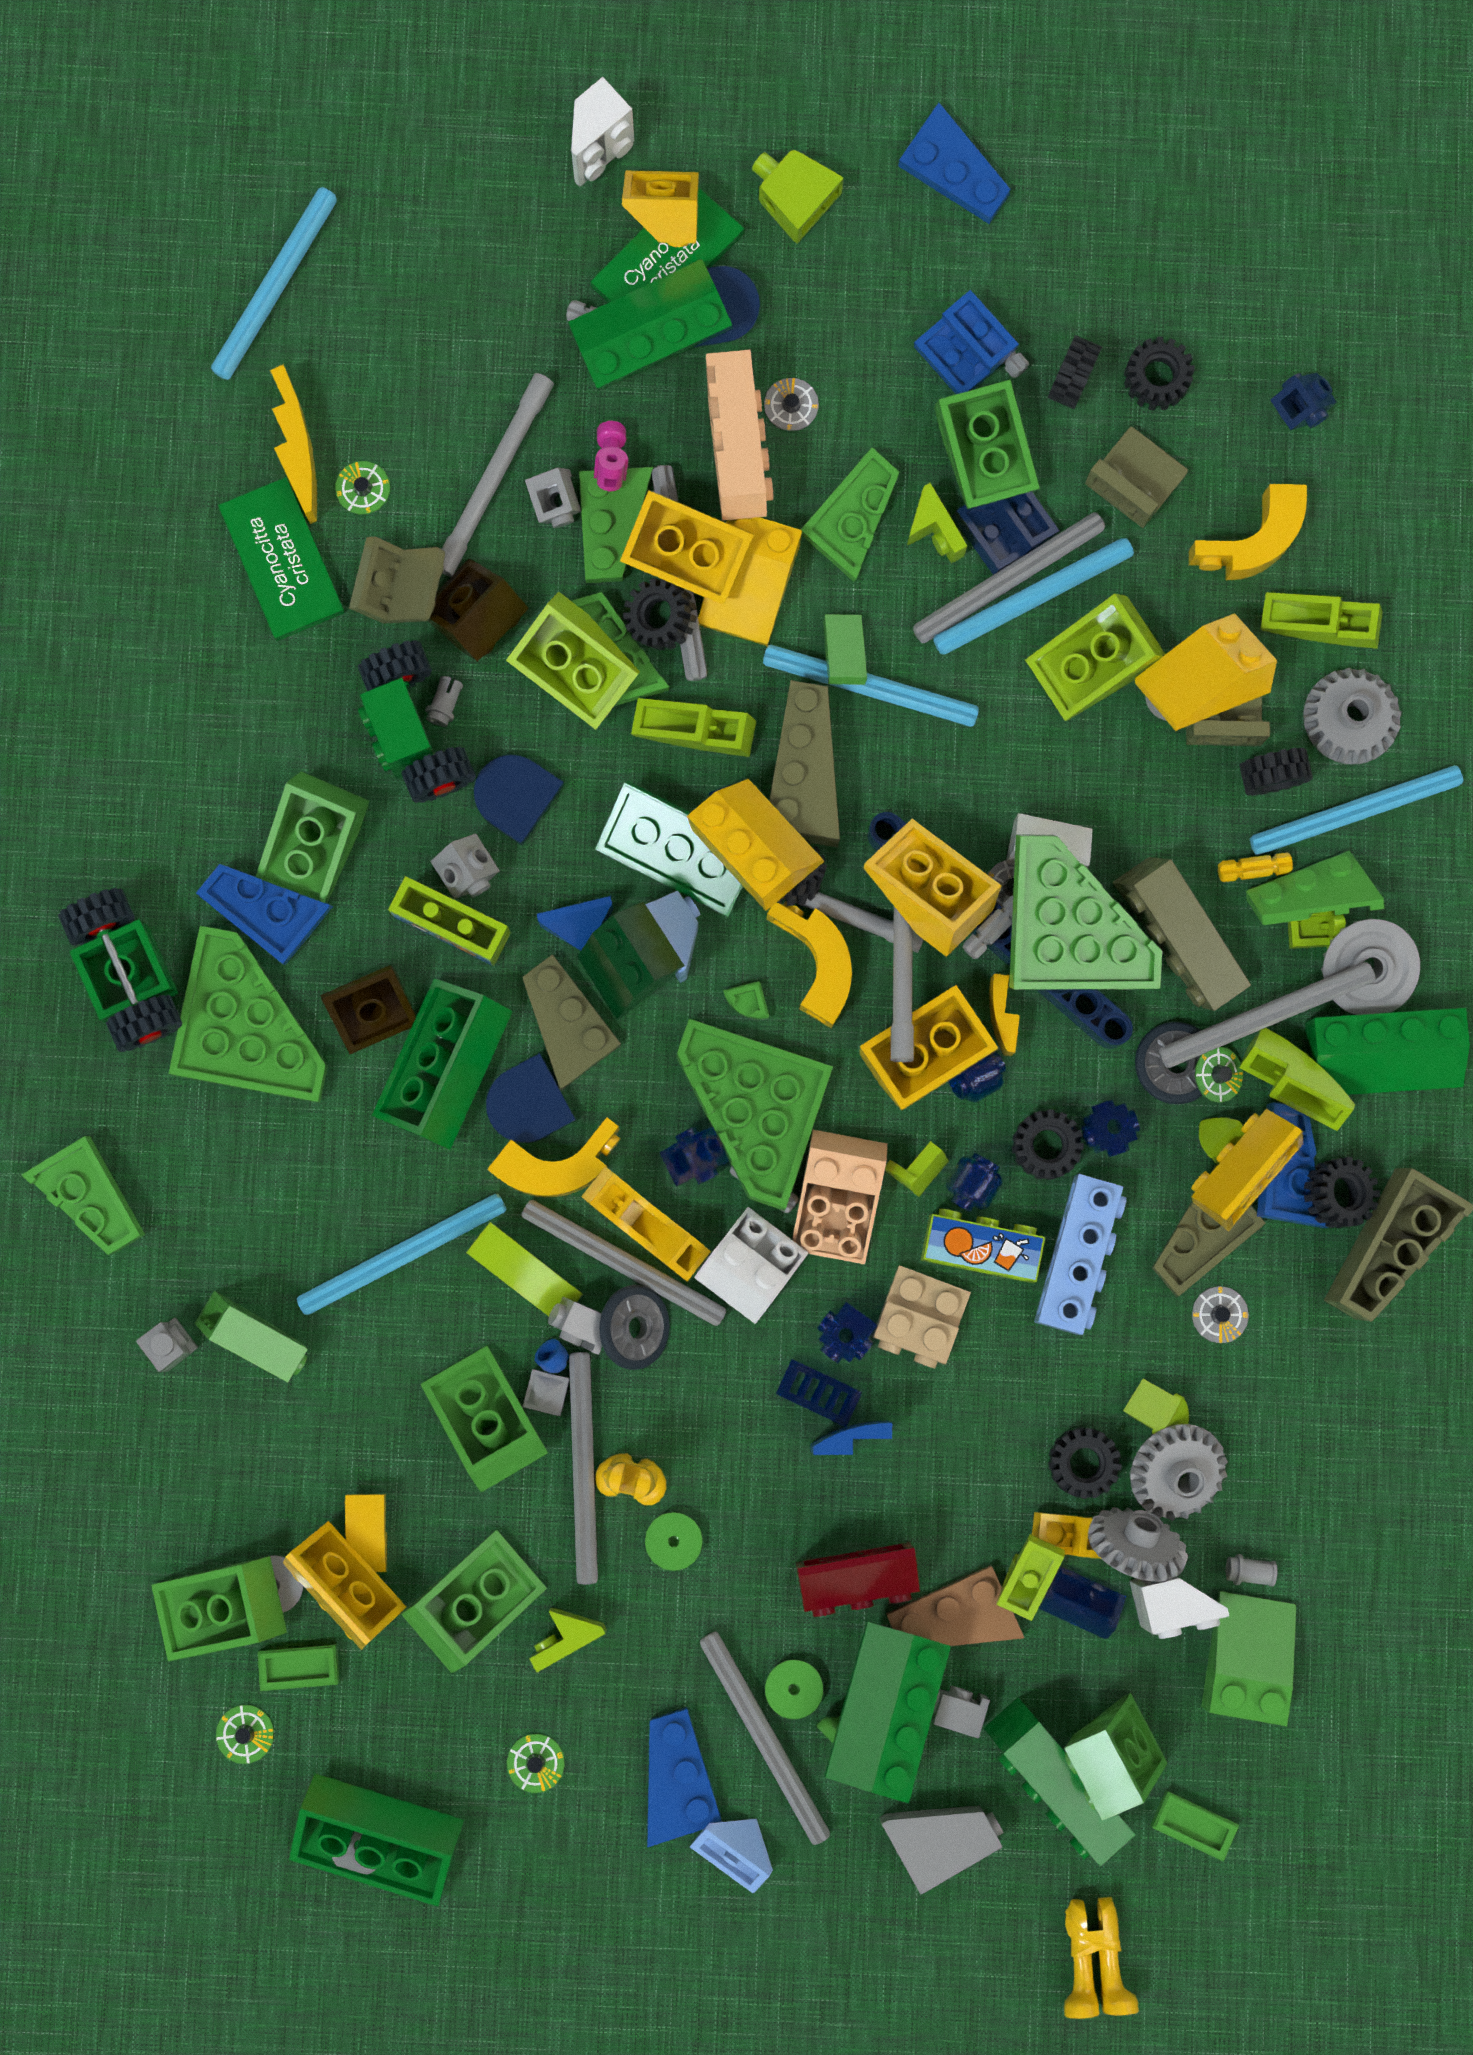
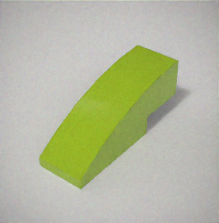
[1261,592,1383,649]
[631,698,756,757]
[1239,1028,1355,1131]
[466,1222,583,1316]

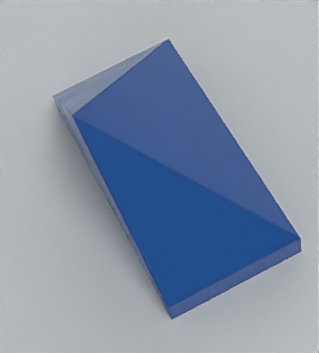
[537,896,613,951]

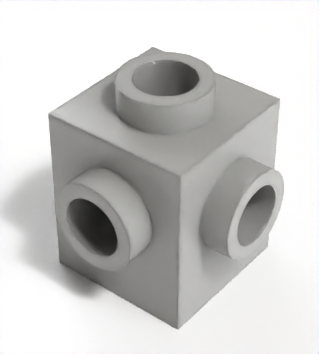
[430,833,499,899]

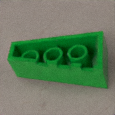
[984,1697,1135,1867]

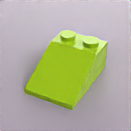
[506,592,640,729]
[1025,594,1165,721]

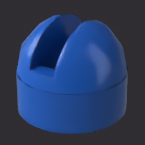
[535,1339,569,1373]

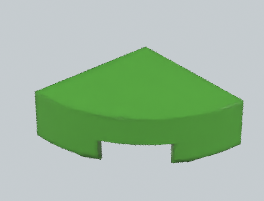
[723,981,769,1020]

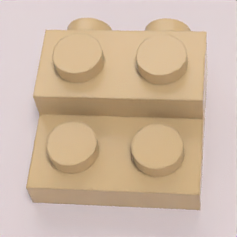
[872,1265,971,1369]

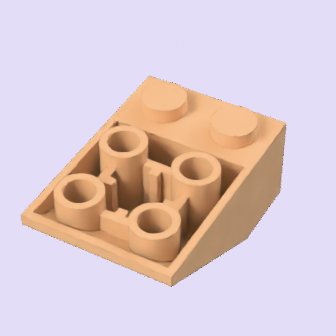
[792,1130,888,1264]

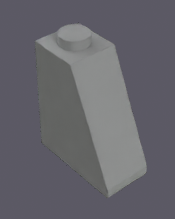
[879,1805,1004,1895]

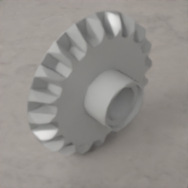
[1303,667,1402,764]
[1321,918,1420,1015]
[1130,1424,1228,1521]
[1088,1507,1188,1581]

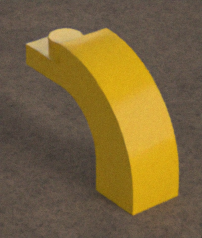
[1189,484,1307,580]
[767,901,852,1028]
[487,1117,621,1197]
[581,1167,711,1281]

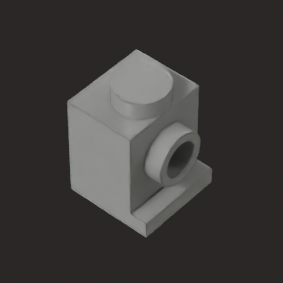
[525,467,581,528]
[548,1297,602,1355]
[136,1318,198,1372]
[931,1686,990,1739]

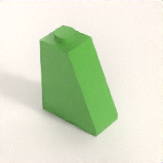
[194,1290,308,1382]

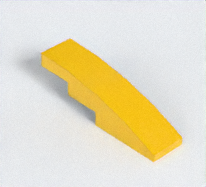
[270,364,317,524]

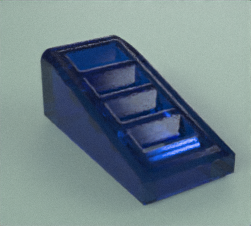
[776,1359,862,1427]

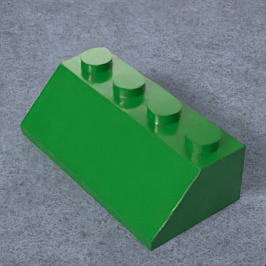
[568,259,733,391]
[371,978,513,1150]
[1305,1008,1470,1095]
[824,1622,951,1804]
[289,1773,464,1907]

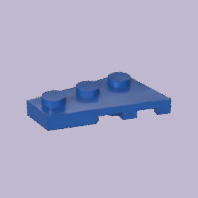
[898,103,1011,224]
[196,864,333,965]
[1257,1102,1329,1228]
[647,1707,722,1848]

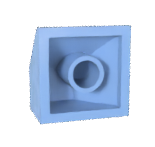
[645,891,701,983]

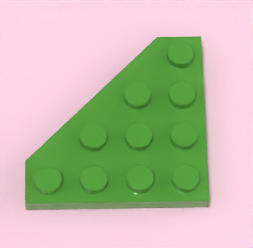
[1009,834,1162,990]
[168,926,328,1103]
[676,1019,833,1211]

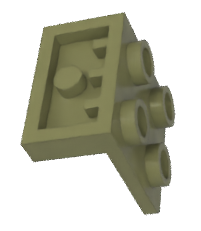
[1085,427,1188,528]
[1186,696,1270,746]

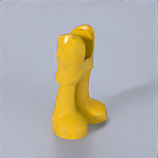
[595,1453,667,1505]
[1064,1897,1139,2019]

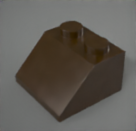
[427,558,529,662]

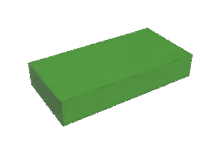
[823,614,867,685]
[258,1644,340,1691]
[1150,1790,1239,1862]

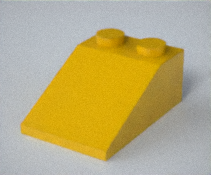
[620,490,753,605]
[698,517,802,646]
[1135,613,1277,731]
[863,819,1002,957]

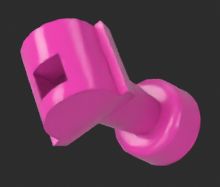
[594,421,628,491]

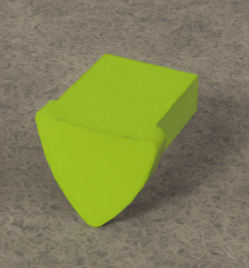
[1288,911,1346,950]
[1199,1117,1244,1166]
[885,1141,949,1197]
[1123,1378,1189,1434]

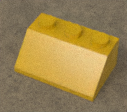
[687,779,824,911]
[860,985,998,1111]
[1191,1109,1303,1231]
[283,1521,407,1650]

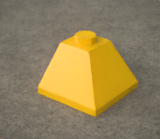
[622,170,699,247]

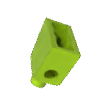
[752,150,844,244]

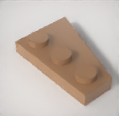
[886,1565,1024,1646]

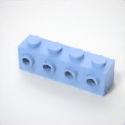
[1034,1174,1126,1335]

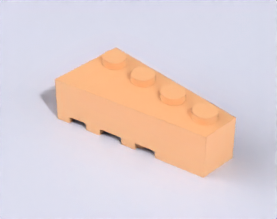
[706,350,773,521]

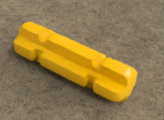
[1218,853,1293,882]

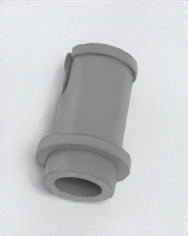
[425,676,463,727]
[1226,1554,1277,1587]

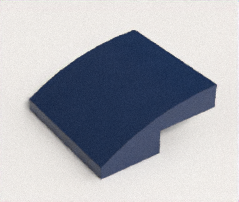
[952,492,1059,575]

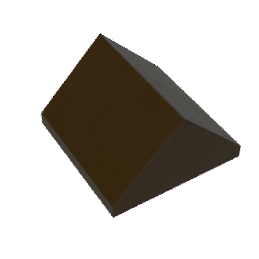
[320,965,416,1054]

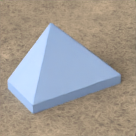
[690,1819,773,1893]

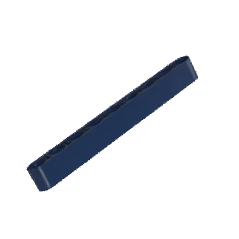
[867,812,1133,1049]

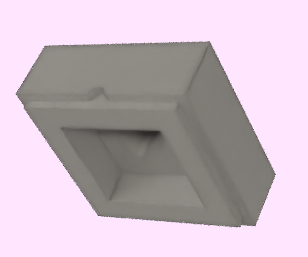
[523,1369,570,1416]

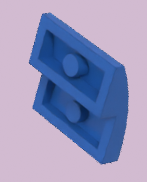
[914,290,1019,394]
[811,1421,892,1455]

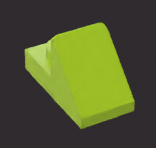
[907,483,967,563]
[996,1534,1065,1621]
[529,1608,607,1672]

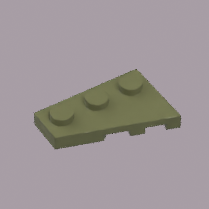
[522,955,621,1091]
[1152,1165,1266,1297]

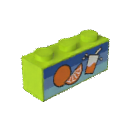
[388,876,511,966]
[921,1209,1045,1283]

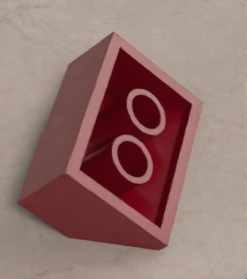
[795,1542,920,1617]

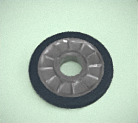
[1135,1022,1203,1104]
[599,1285,670,1370]

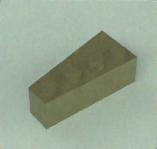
[770,680,840,848]
[1112,857,1251,1011]
[1324,1168,1473,1322]

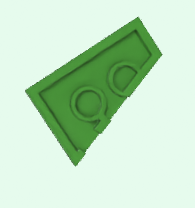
[801,448,900,582]
[579,467,653,583]
[572,592,669,706]
[1246,851,1384,925]
[22,1136,145,1255]

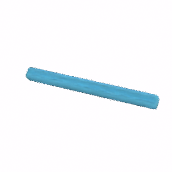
[211,187,337,380]
[933,538,1134,654]
[763,645,979,727]
[1250,765,1463,855]
[297,1194,506,1315]

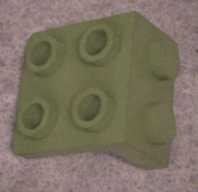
[349,537,445,623]

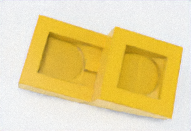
[989,974,1020,1056]
[345,1494,387,1572]
[1032,1512,1101,1559]

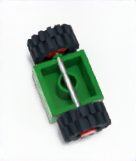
[357,640,476,803]
[58,888,183,1052]

